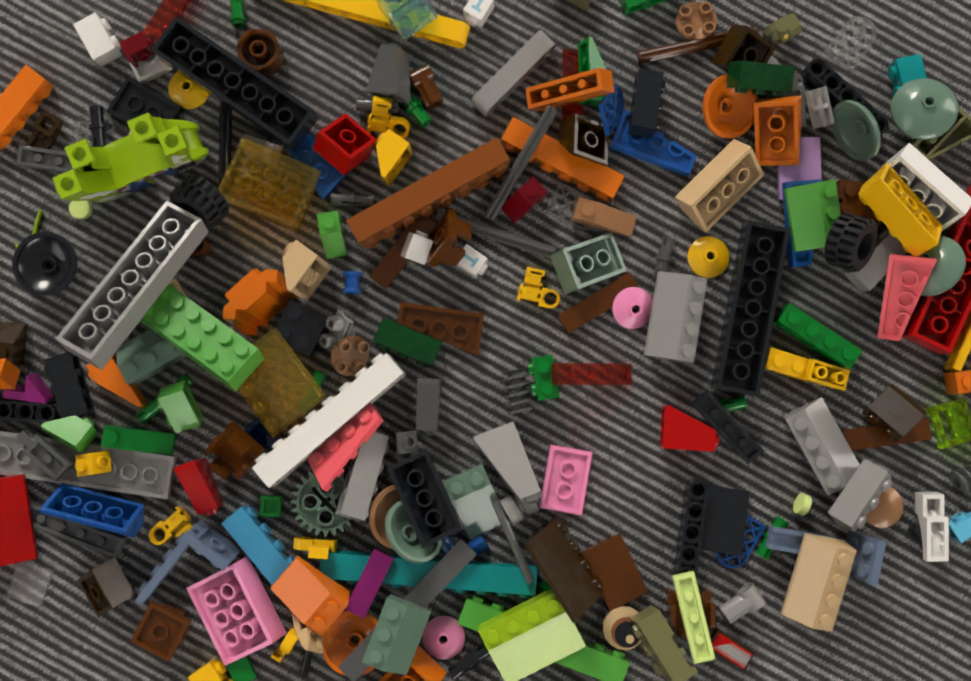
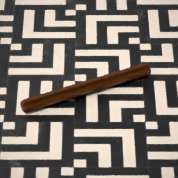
[637,26,759,63]

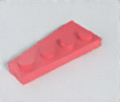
[877,254,937,341]
[306,403,384,492]

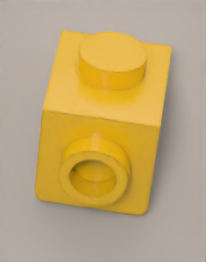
[75,451,112,477]

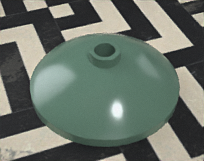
[890,78,958,140]
[831,100,881,161]
[905,236,966,296]
[385,501,442,563]

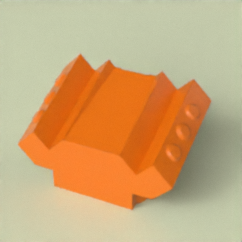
[223,268,297,336]

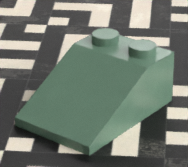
[550,232,627,295]
[443,463,501,539]

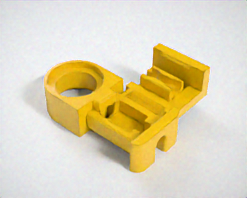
[367,96,410,139]
[517,267,560,308]
[149,507,192,545]
[293,537,338,559]
[271,627,299,663]

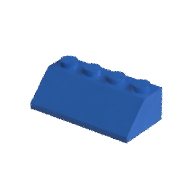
[39,483,145,538]

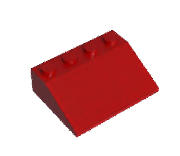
[0,474,38,566]

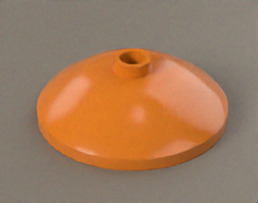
[702,74,758,138]
[322,610,378,676]

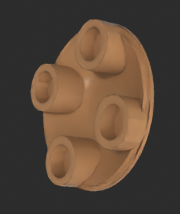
[675,2,717,40]
[331,335,370,376]
[866,487,903,528]

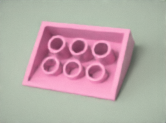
[186,556,287,666]

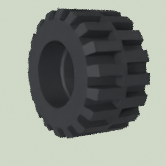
[169,174,229,232]
[824,213,878,272]

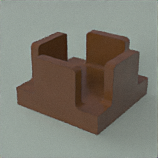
[428,208,472,267]
[205,421,265,480]
[667,589,715,639]
[130,601,192,662]

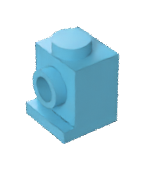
[949,512,971,543]

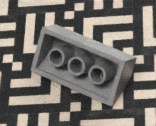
[644,271,707,363]
[783,397,860,495]

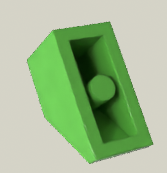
[317,210,348,259]
[41,415,99,454]

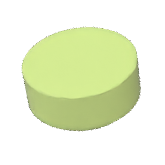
[69,200,93,220]
[793,493,812,516]

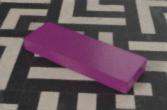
[345,549,394,619]

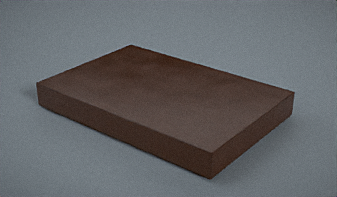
[581,533,648,611]

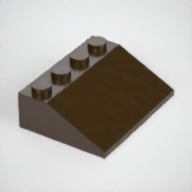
[524,516,603,623]

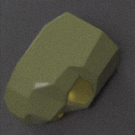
[762,13,802,43]

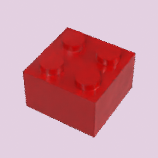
[313,113,377,175]

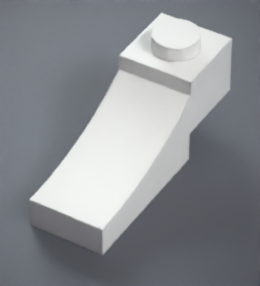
[915,492,949,562]

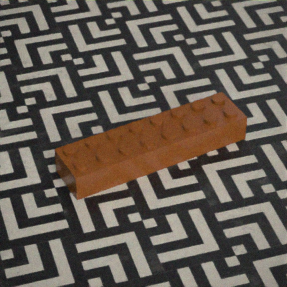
[346,137,510,250]

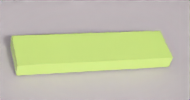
[671,571,715,664]

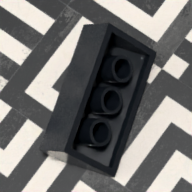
[387,449,465,548]

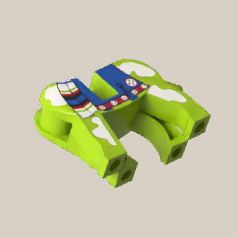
[53,113,209,203]

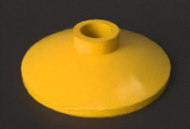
[168,72,209,109]
[687,236,729,278]

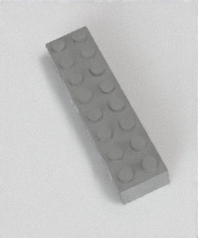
[56,201,209,370]

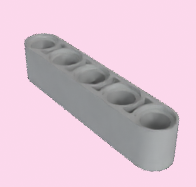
[470,30,556,117]

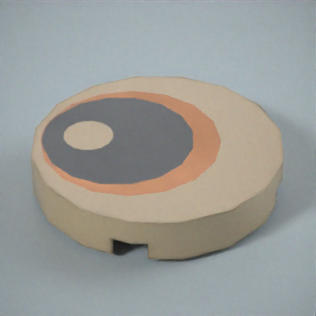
[602,605,641,650]

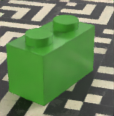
[157,380,202,433]

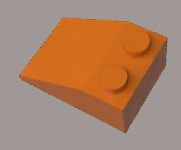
[754,96,802,166]
[270,556,350,636]
[378,645,447,681]

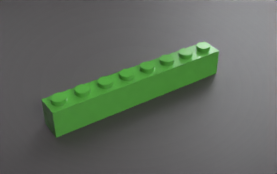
[457,594,630,681]

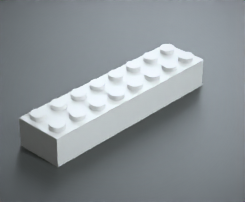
[252,353,407,488]

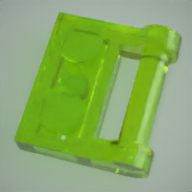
[926,398,971,449]

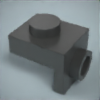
[395,430,418,454]

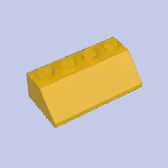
[858,162,943,257]

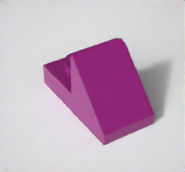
[3,373,55,404]

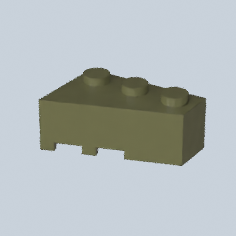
[910,106,971,160]
[630,605,698,681]

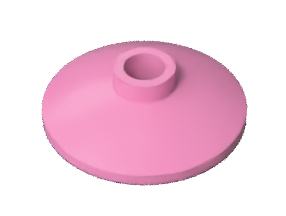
[612,287,653,329]
[422,615,465,659]

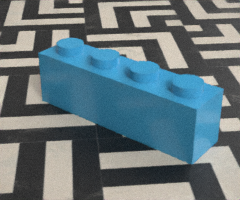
[221,504,295,585]

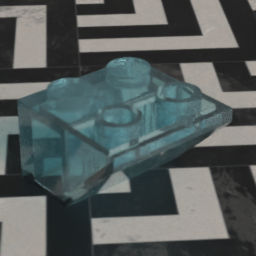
[377,0,438,41]

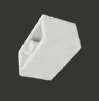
[73,12,122,67]

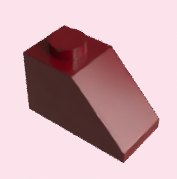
[501,176,547,224]

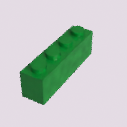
[773,303,862,369]

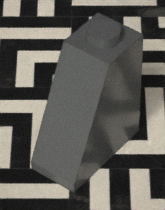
[366,43,411,103]
[416,378,441,435]

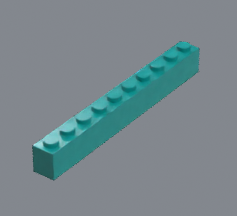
[319,550,537,598]

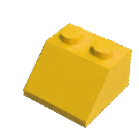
[376,129,413,187]

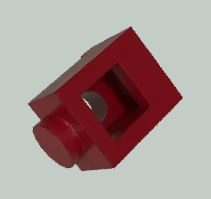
[119,31,155,68]

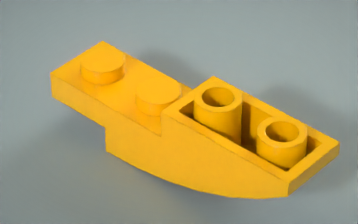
[764,347,850,391]

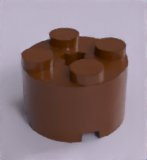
[237,28,285,78]

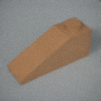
[570,197,636,237]

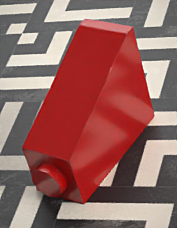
[660,405,719,452]
[173,458,224,517]

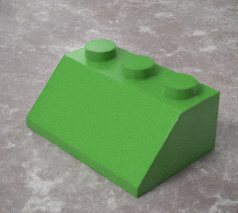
[784,179,841,252]

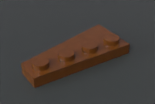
[397,302,484,356]

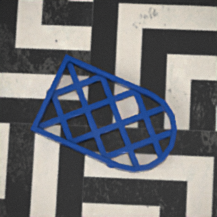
[598,85,624,136]
[715,515,766,568]

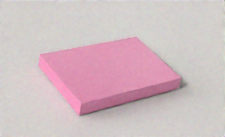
[539,444,593,516]

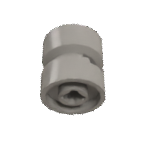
[500,495,540,525]

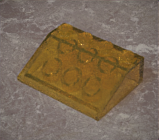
[218,137,321,234]
[237,328,327,438]

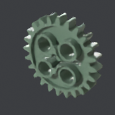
[291,470,351,537]

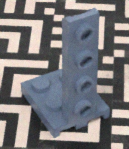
[135,519,241,604]
[765,526,887,586]

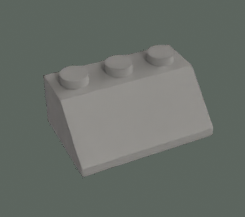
[828,459,892,532]

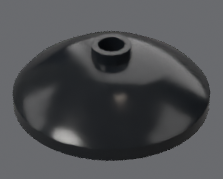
[12,232,78,296]

